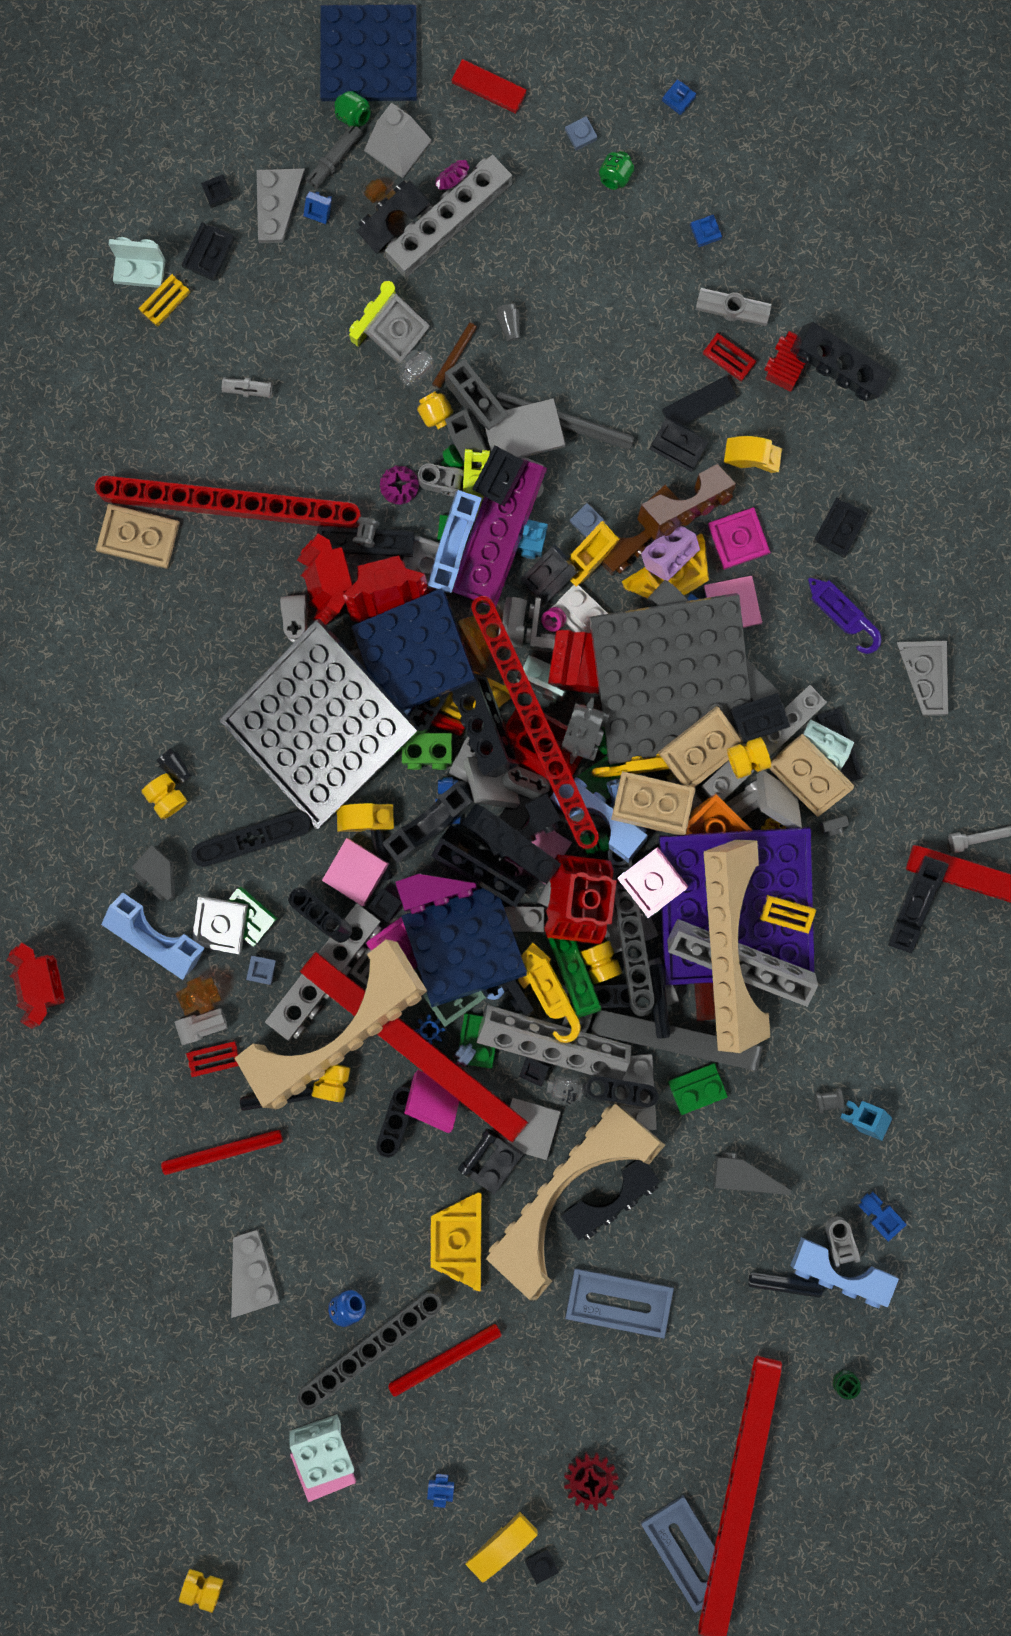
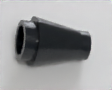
[156,748,192,785]

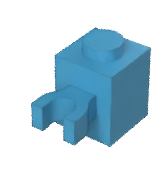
[517,520,548,559]
[840,1101,892,1141]

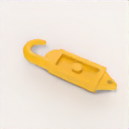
[592,754,670,777]
[526,950,581,1043]

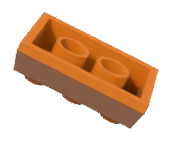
[686,794,753,834]

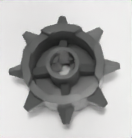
[561,697,609,764]

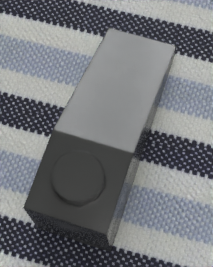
[445,359,508,430]
[713,1152,791,1195]

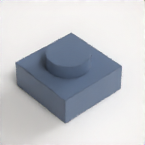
[565,116,597,151]
[570,503,604,537]
[246,955,277,985]

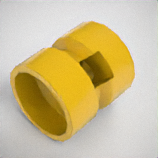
[727,737,771,779]
[141,773,188,820]
[580,940,622,985]
[312,1064,351,1103]
[179,1569,224,1613]

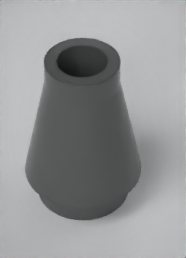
[496,303,520,342]

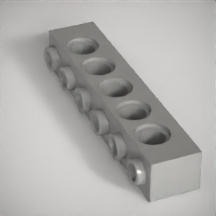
[385,154,512,279]
[700,685,827,800]
[265,903,382,1041]
[667,919,818,1007]
[477,1005,631,1080]

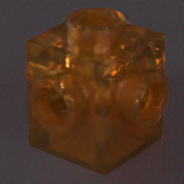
[175,977,221,1016]

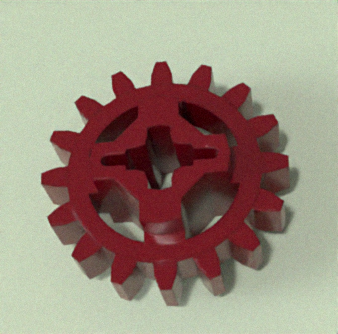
[564,1452,619,1510]

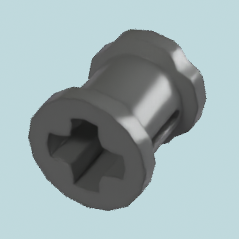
[352,517,380,548]
[815,1088,844,1114]

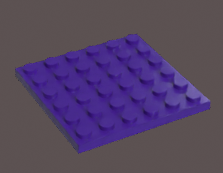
[659,827,814,985]

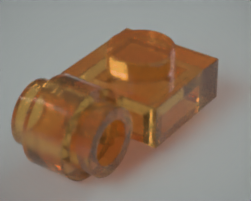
[364,178,405,226]

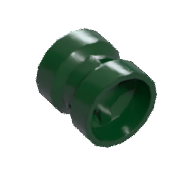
[580,827,609,858]
[832,1370,861,1400]

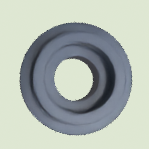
[454,1043,476,1067]

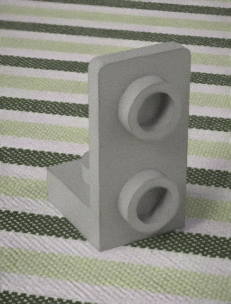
[526,598,556,652]

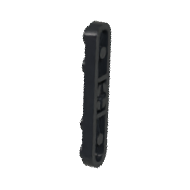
[191,812,311,867]

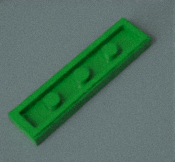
[548,938,601,1018]

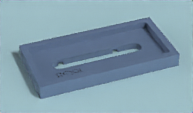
[565,1268,674,1338]
[641,1495,738,1613]

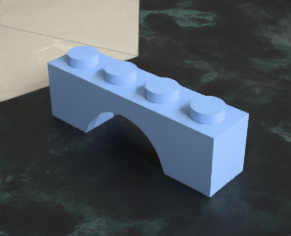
[427,490,482,593]
[550,777,647,863]
[101,893,204,980]
[790,1237,899,1309]

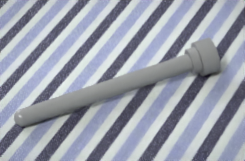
[948,826,1011,854]

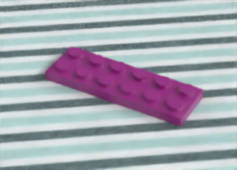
[452,458,547,608]

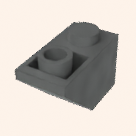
[445,409,488,468]
[132,845,175,902]

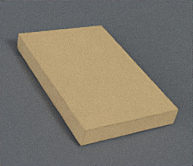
[96,504,180,569]
[658,706,746,788]
[769,734,854,817]
[611,771,695,835]

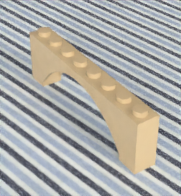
[704,840,770,1053]
[235,939,427,1110]
[486,1104,665,1300]

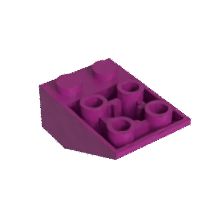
[395,874,477,914]

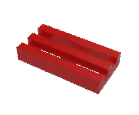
[703,333,756,382]
[186,1041,239,1077]

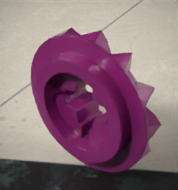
[435,160,470,190]
[380,465,419,505]

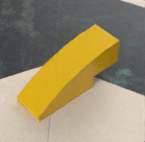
[569,521,619,587]
[465,1512,538,1583]

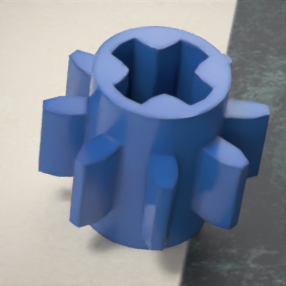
[415,1015,445,1044]
[427,1474,454,1508]

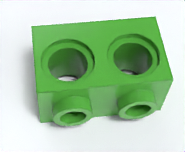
[402,733,452,770]

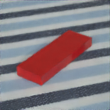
[452,59,527,114]

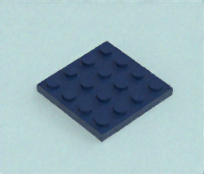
[320,5,417,101]
[352,588,477,711]
[401,888,527,1007]

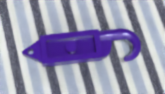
[808,578,882,654]

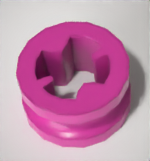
[541,607,566,632]

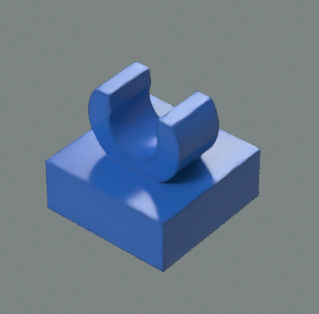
[662,79,696,115]
[303,191,332,224]
[690,214,722,247]

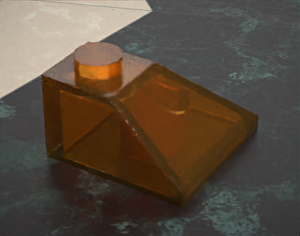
[458,612,499,672]

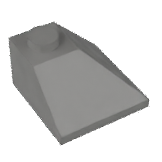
[364,103,431,179]

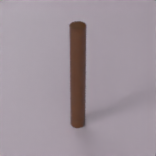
[432,322,477,389]

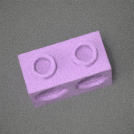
[641,526,700,581]

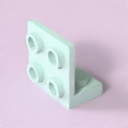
[109,237,165,288]
[517,655,567,704]
[803,719,854,771]
[289,1414,354,1489]

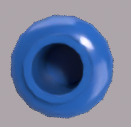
[328,1290,366,1327]

